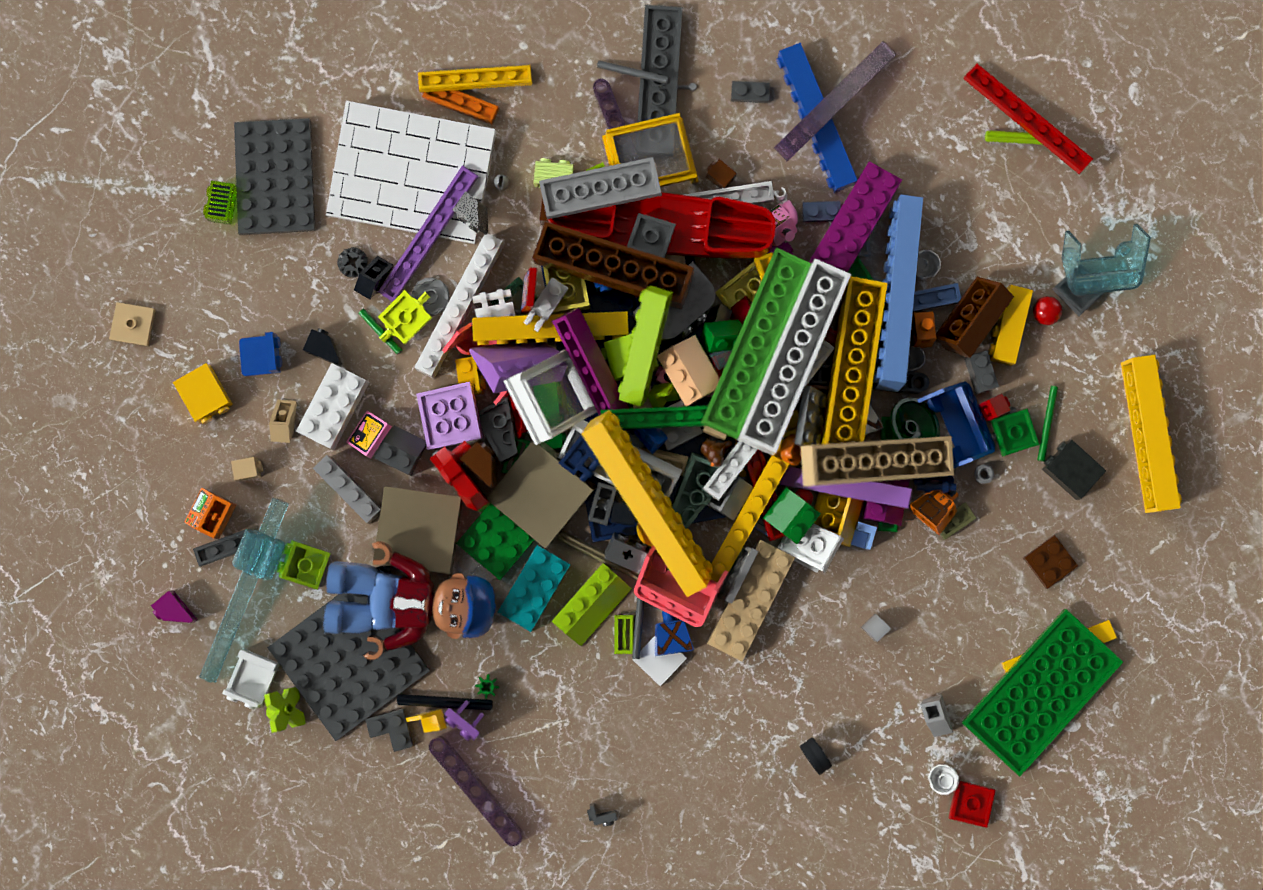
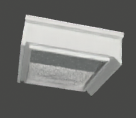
[504,349,597,445]

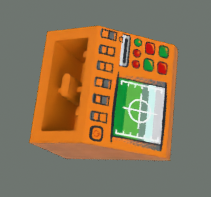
[184,488,237,539]

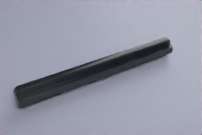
[397,694,493,711]

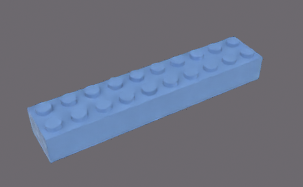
[873,194,923,392]

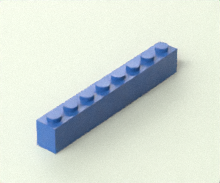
[776,42,857,193]

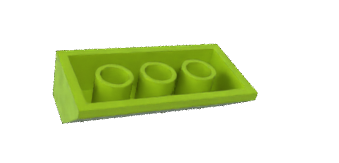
[551,563,632,646]

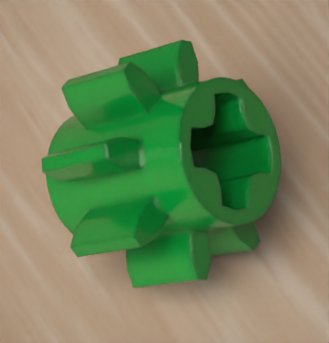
[475,674,500,699]

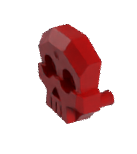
[429,441,490,512]

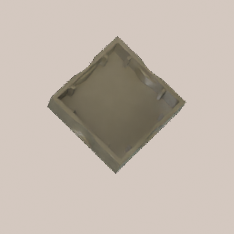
[486,441,597,549]
[373,486,463,574]

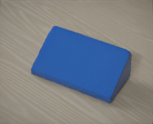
[631,428,668,454]

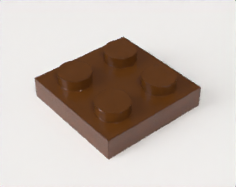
[1023,535,1078,589]

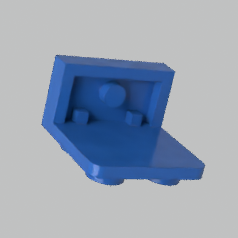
[239,332,282,376]

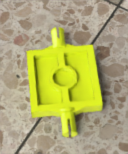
[378,290,432,345]

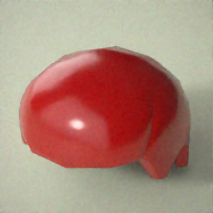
[1033,296,1062,326]

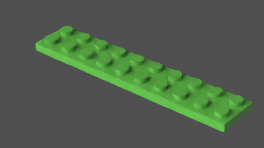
[701,248,812,439]

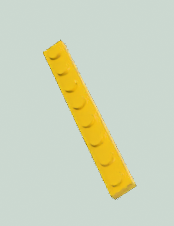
[710,455,789,583]

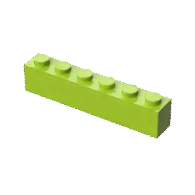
[618,286,673,407]

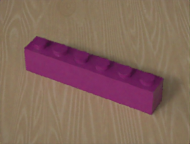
[552,308,629,415]

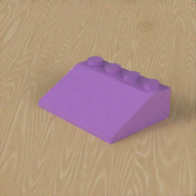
[469,339,568,393]

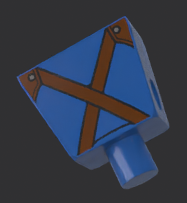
[655,611,694,656]

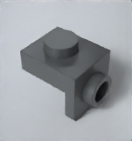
[587,803,617,827]

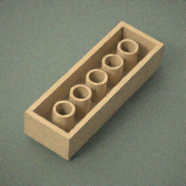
[707,540,795,662]

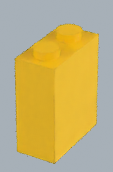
[173,363,233,424]

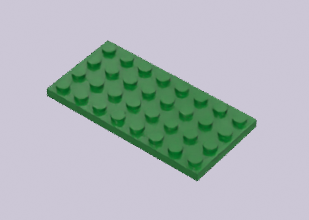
[961,609,1123,777]

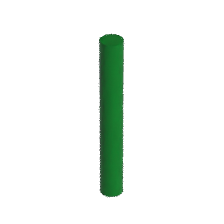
[358,308,402,355]

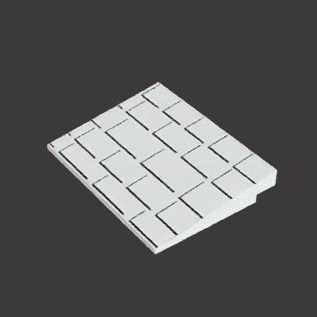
[326,101,496,244]

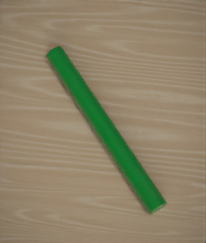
[1037,386,1058,462]

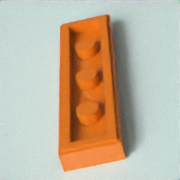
[422,90,499,125]

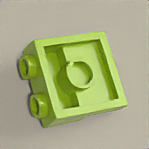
[277,540,331,590]

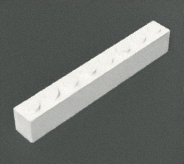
[414,232,504,379]

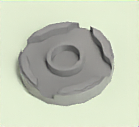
[411,278,450,316]

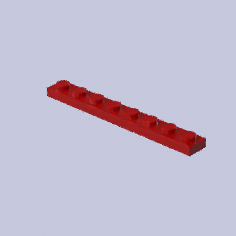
[964,64,1093,175]

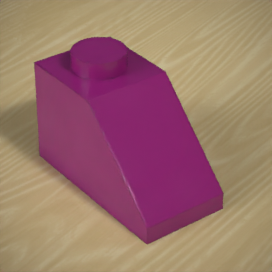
[151,590,198,623]

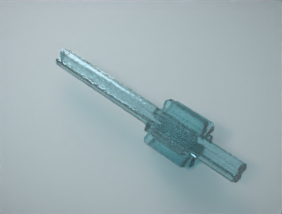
[199,497,289,683]

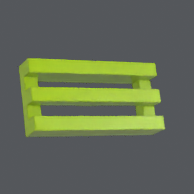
[614,615,634,654]

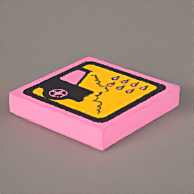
[346,411,392,459]

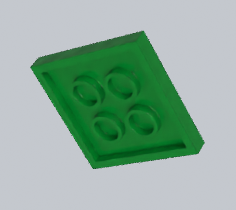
[456,502,535,581]

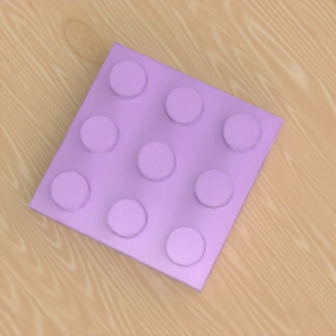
[416,382,483,450]

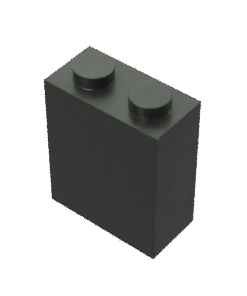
[1042,440,1106,500]

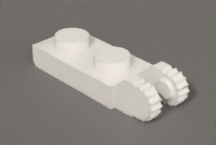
[524,277,568,332]

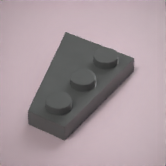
[478,397,518,464]

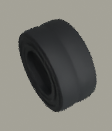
[800,737,832,775]

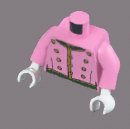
[770,188,798,246]

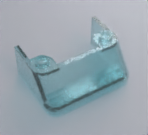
[1062,224,1151,295]

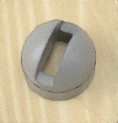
[494,174,509,191]

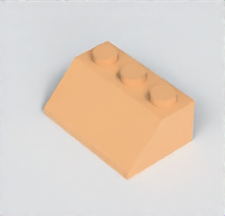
[657,335,720,406]

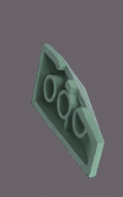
[672,452,719,528]

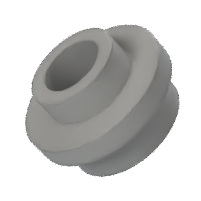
[974,464,994,484]

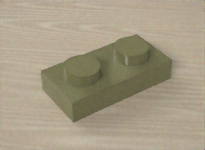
[940,502,976,540]

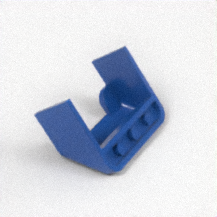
[917,381,995,468]

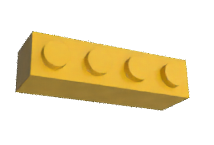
[988,285,1033,366]

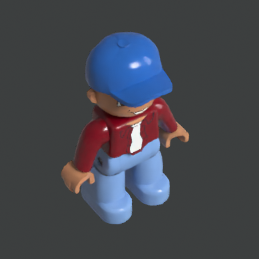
[324,541,496,660]

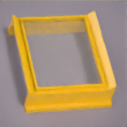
[602,113,699,187]

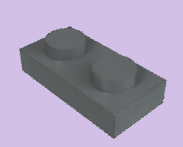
[731,81,770,103]

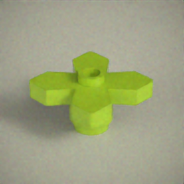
[264,687,306,733]

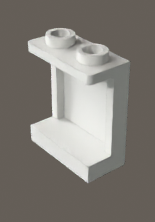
[222,649,280,710]

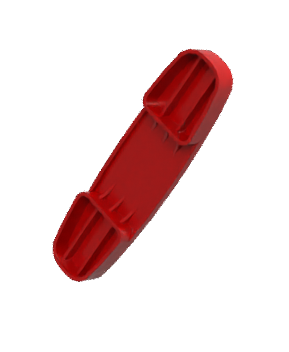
[548,192,776,258]

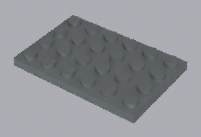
[234,118,315,235]

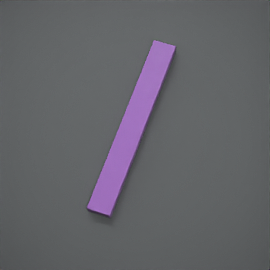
[378,165,479,302]
[766,462,912,509]

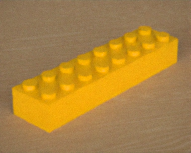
[1121,355,1182,513]

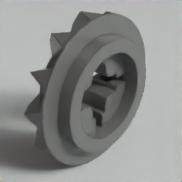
[337,247,368,278]

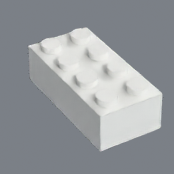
[296,363,369,450]

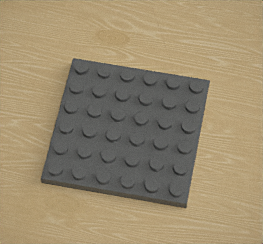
[267,593,431,741]

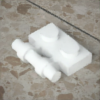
[472,289,515,318]

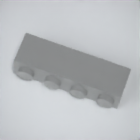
[313,455,381,524]

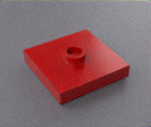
[948,780,996,828]

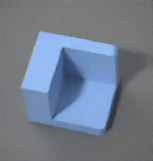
[851,522,877,550]

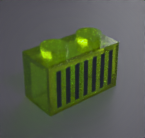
[203,180,237,225]

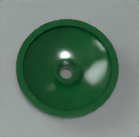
[890,397,940,440]

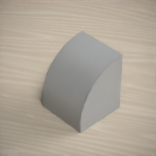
[861,614,891,642]

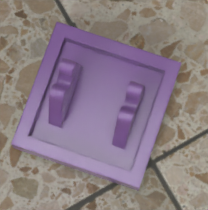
[444,700,484,741]

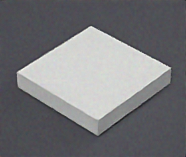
[632,636,687,686]

